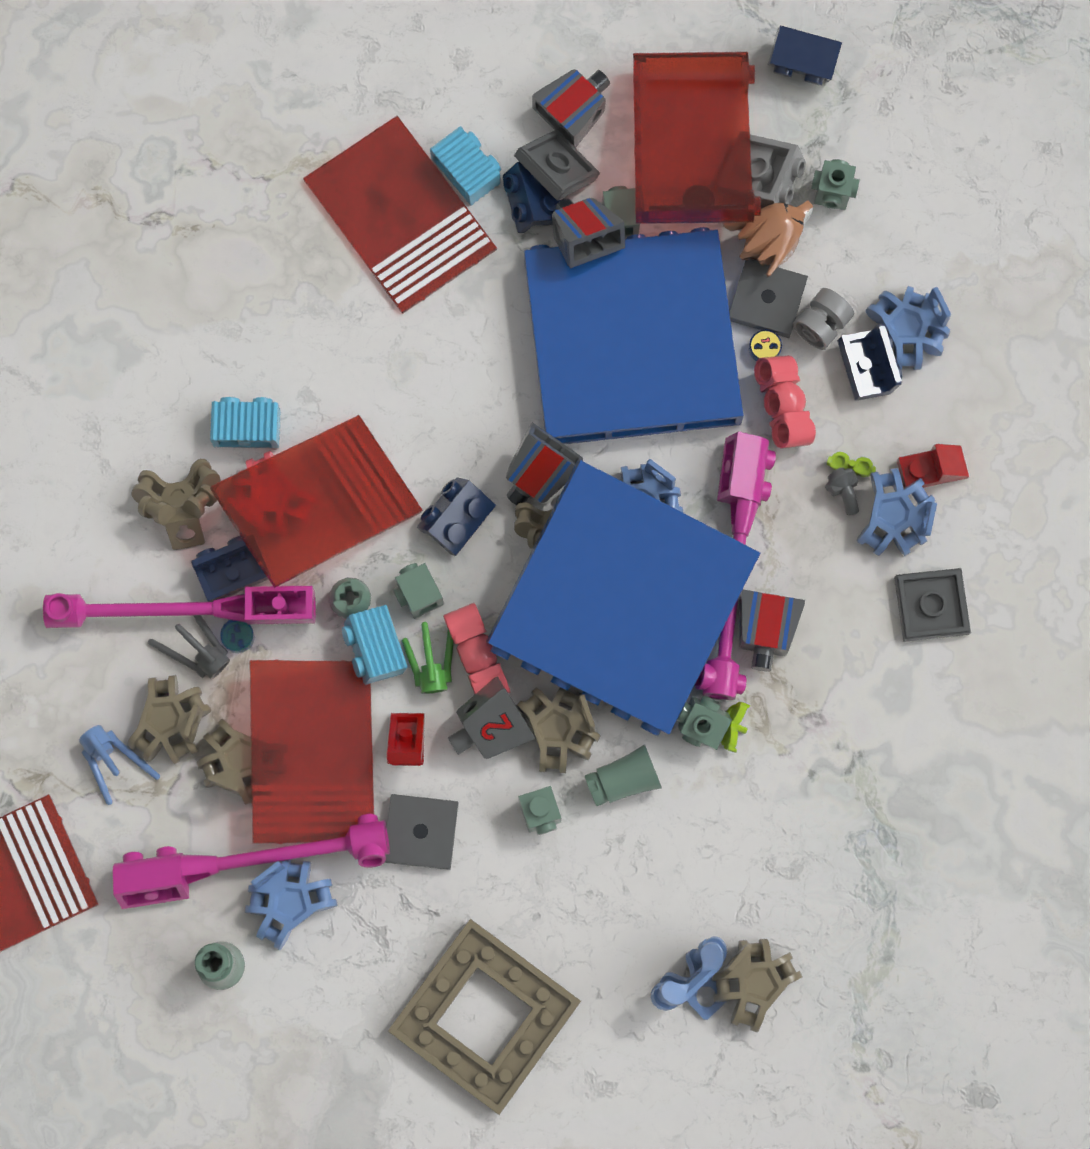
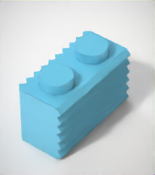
[430,126,501,206]
[210,397,281,448]
[342,605,408,685]

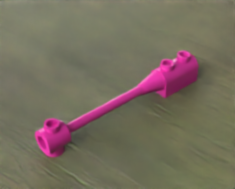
[694,431,776,700]
[43,586,316,628]
[113,814,390,909]

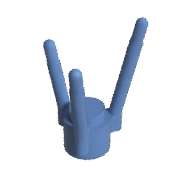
[79,725,160,805]

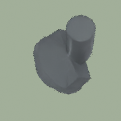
[825,468,859,515]

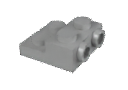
[716,132,806,209]

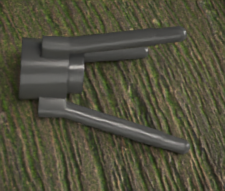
[148,615,230,679]

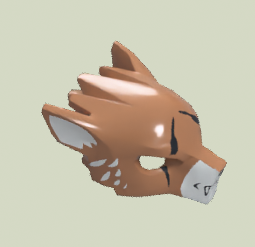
[723,200,814,277]

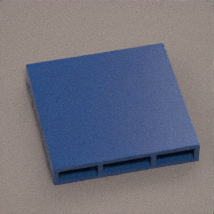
[524,227,744,444]
[486,460,761,736]

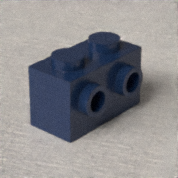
[768,25,842,86]

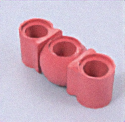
[754,355,816,448]
[443,603,511,694]

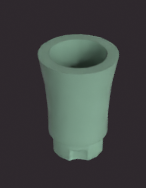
[585,744,662,806]
[195,942,245,990]

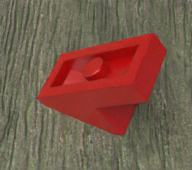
[897,444,969,488]
[387,713,425,766]

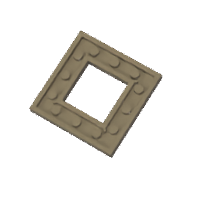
[388,919,581,1115]

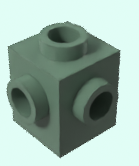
[811,159,860,210]
[677,696,732,750]

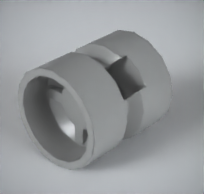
[793,288,854,350]

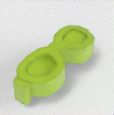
[826,452,876,477]
[721,702,750,753]

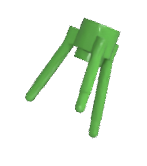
[402,622,454,694]

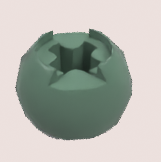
[329,577,371,619]

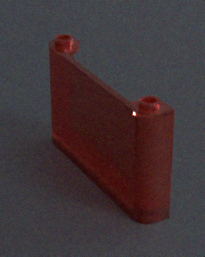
[633,52,761,224]

